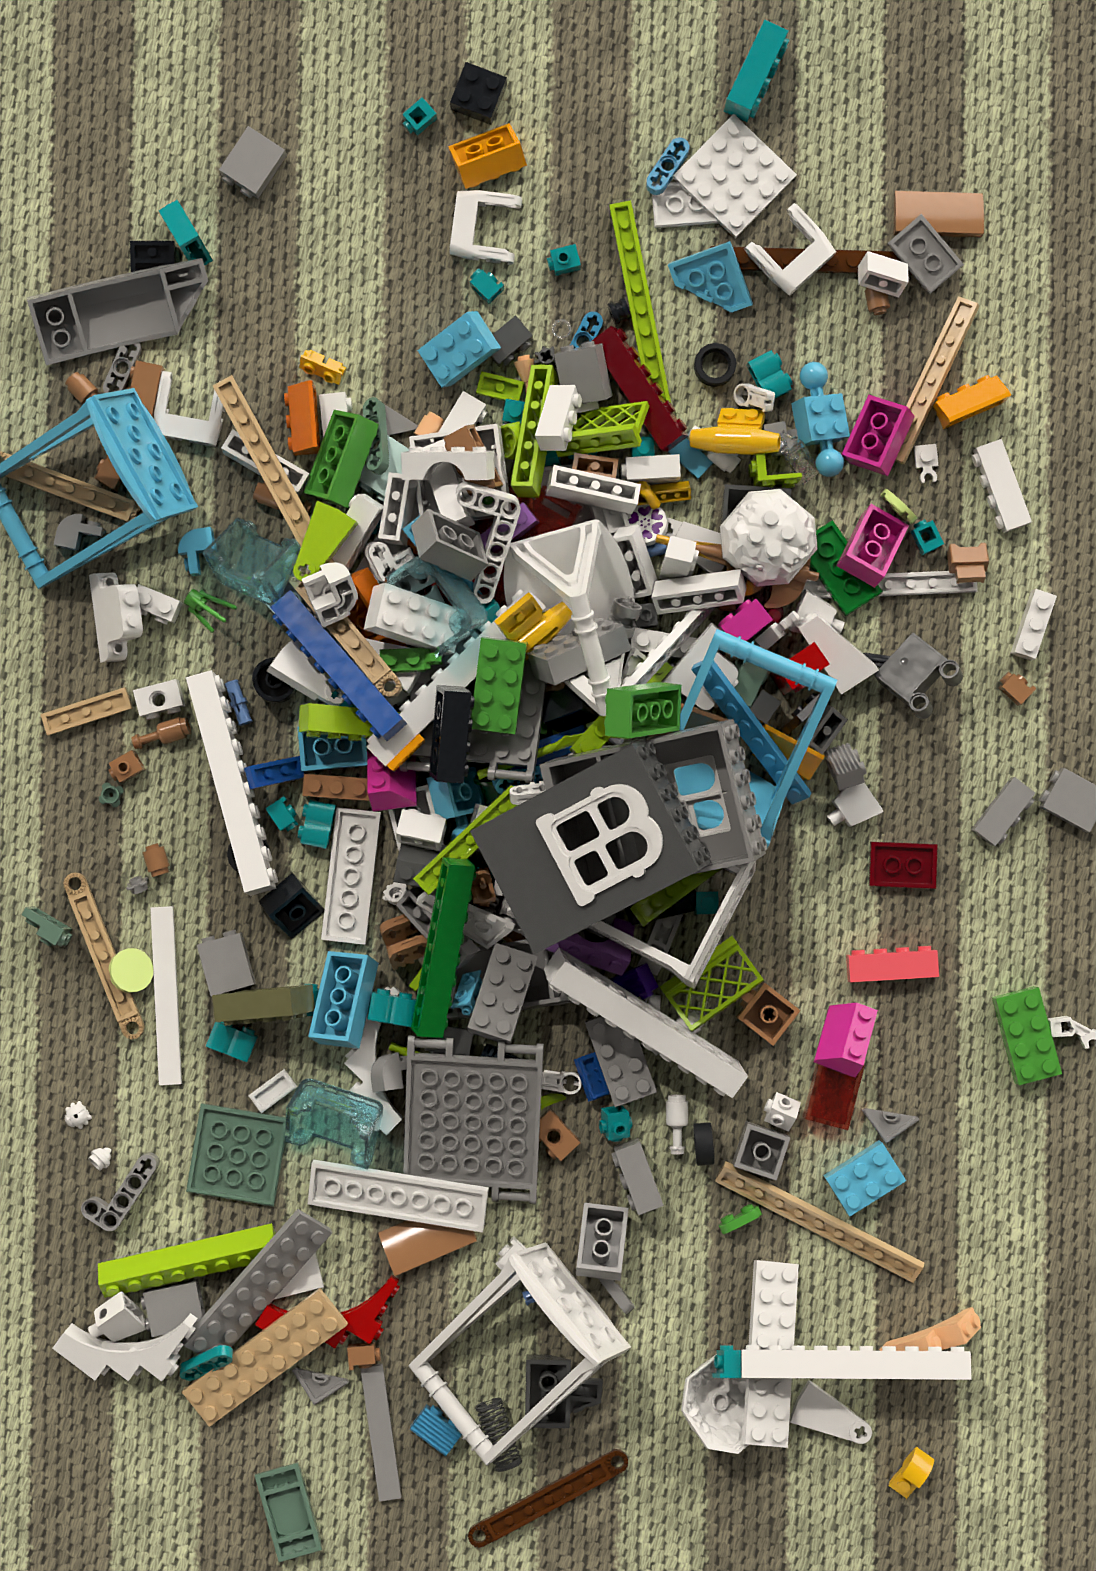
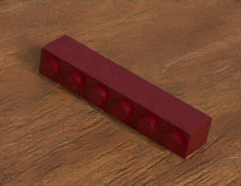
[592,326,689,452]

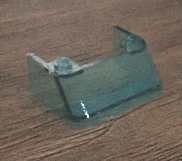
[384,556,488,658]

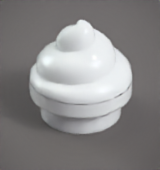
[88,1148,112,1171]

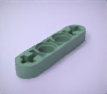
[363,397,389,475]

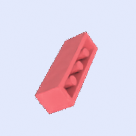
[846,946,939,982]

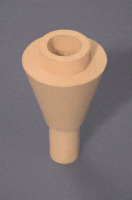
[513,354,535,393]

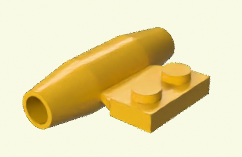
[690,408,781,455]
[494,592,572,661]

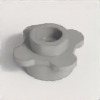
[126,876,148,894]

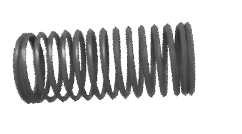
[475,1397,522,1472]

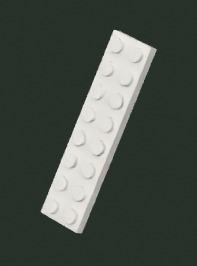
[308,1160,489,1232]
[742,1260,799,1448]

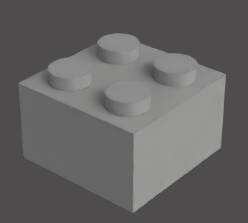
[732,1121,790,1181]

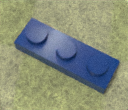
[244,756,304,789]

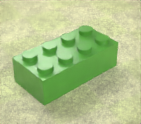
[471,637,528,734]
[604,682,682,738]
[992,986,1062,1085]

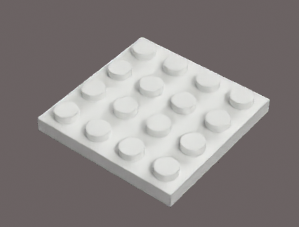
[673,114,797,239]

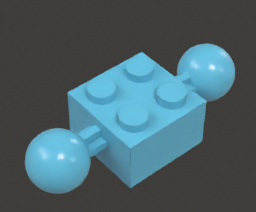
[791,362,850,477]
[426,766,485,840]

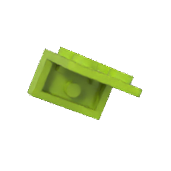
[748,453,802,488]

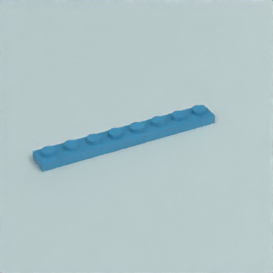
[691,660,812,804]

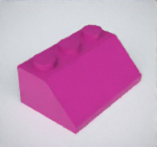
[367,745,417,812]
[813,1003,878,1078]

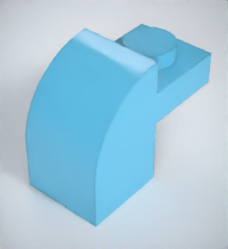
[178,527,216,576]

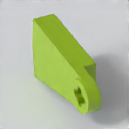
[293,501,358,582]

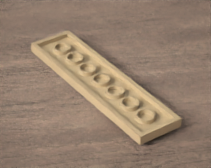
[182,1288,348,1427]

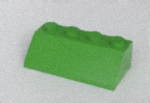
[303,410,379,508]

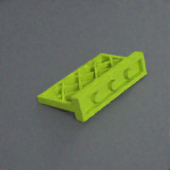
[556,401,649,457]
[660,936,764,1032]

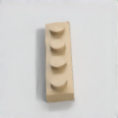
[40,687,133,736]

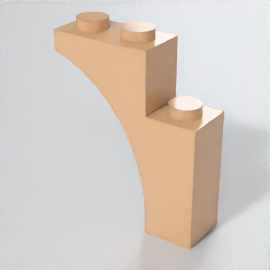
[879,1307,981,1351]

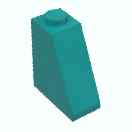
[158,200,213,266]

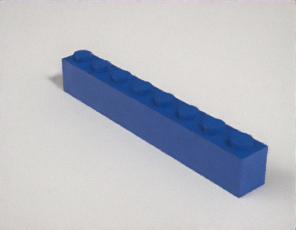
[270,590,407,741]

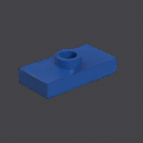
[574,1052,610,1102]

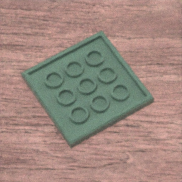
[186,1103,289,1206]

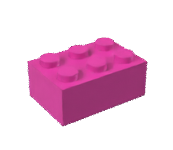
[841,394,915,476]
[836,504,909,588]
[718,599,773,641]

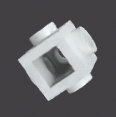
[764,1092,801,1132]

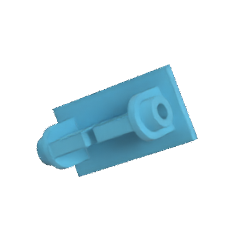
[451,970,482,1015]

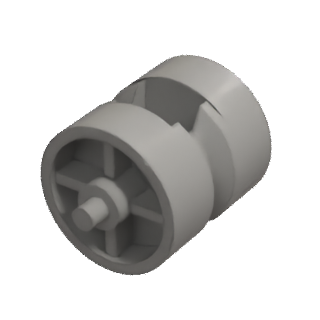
[608,597,642,638]

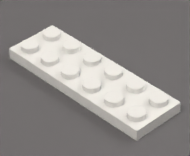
[321,807,381,945]

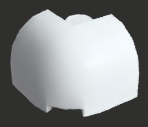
[302,563,358,627]

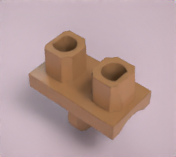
[471,867,496,908]

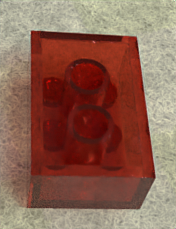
[802,1063,865,1130]

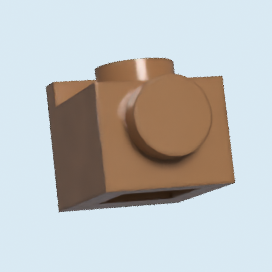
[998,671,1036,706]
[347,1342,381,1370]

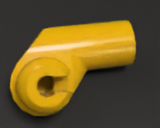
[635,481,661,510]

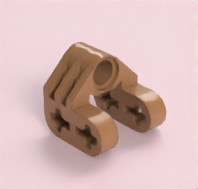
[380,914,427,971]

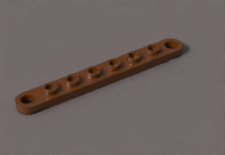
[468,1449,628,1548]

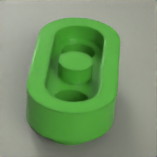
[718,1204,762,1234]

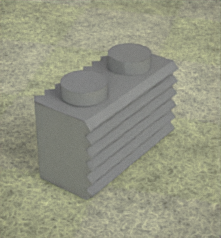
[824,743,867,791]

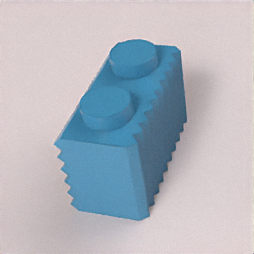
[410,1404,462,1456]

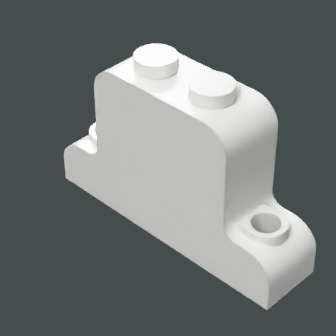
[89,573,143,663]
[662,623,739,710]

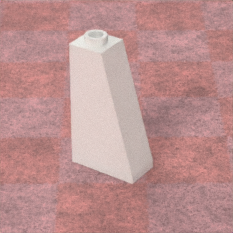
[797,613,879,694]

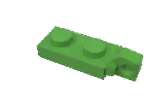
[379,648,442,673]

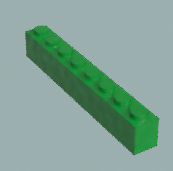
[411,857,476,1038]

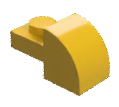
[889,1447,934,1499]

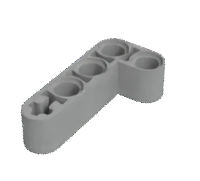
[81,1152,159,1231]

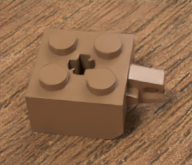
[734,982,801,1046]

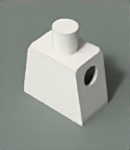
[788,589,845,634]
[827,783,883,827]
[88,1291,146,1342]

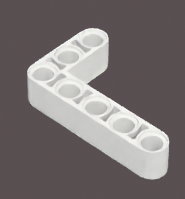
[456,482,521,604]

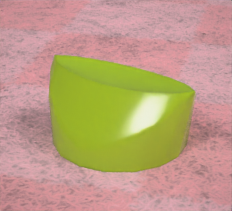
[501,421,521,460]

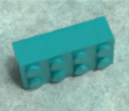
[724,19,790,122]

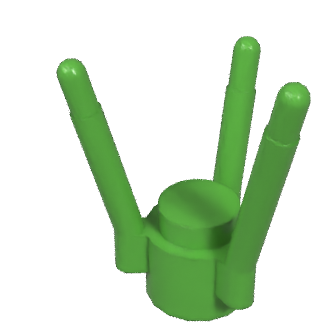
[184,589,237,633]

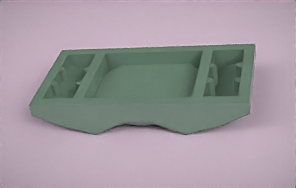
[255,1462,322,1562]

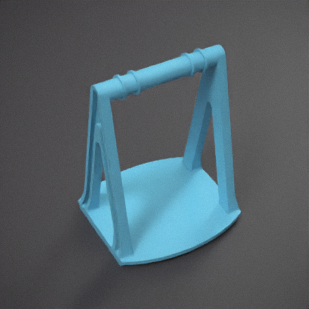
[0,388,198,589]
[674,629,837,848]

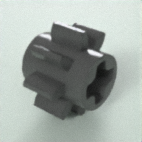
[534,346,557,369]

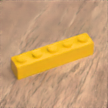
[637,481,691,506]

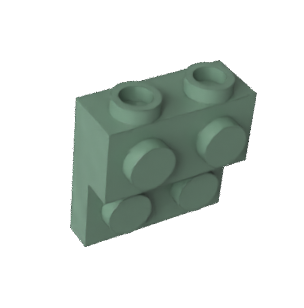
[21,906,72,947]

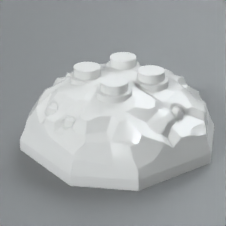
[720,489,817,587]
[681,1354,748,1454]

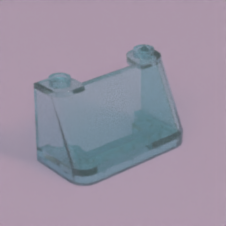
[202,517,301,606]
[285,1078,384,1170]

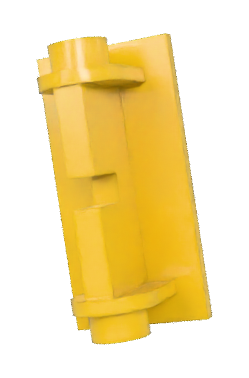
[299,350,346,385]

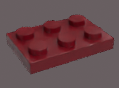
[868,842,938,889]

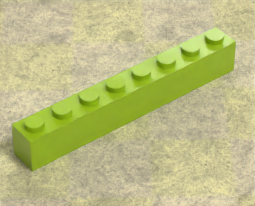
[98,1223,276,1298]

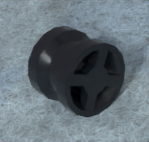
[607,298,632,325]

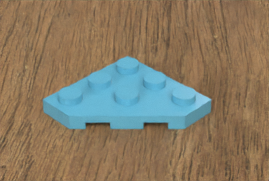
[668,241,753,312]

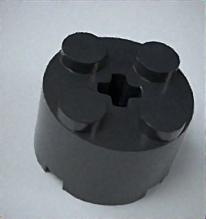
[252,657,297,703]

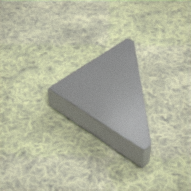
[377,404,418,436]
[862,1108,919,1144]
[292,1368,349,1405]

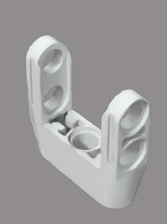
[449,190,522,265]
[744,203,836,296]
[154,371,225,447]

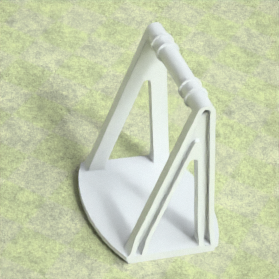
[503,519,635,716]
[588,861,756,989]
[409,1242,631,1466]

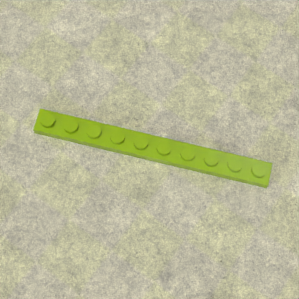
[609,200,671,403]

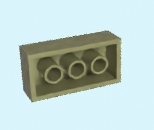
[212,984,315,1026]

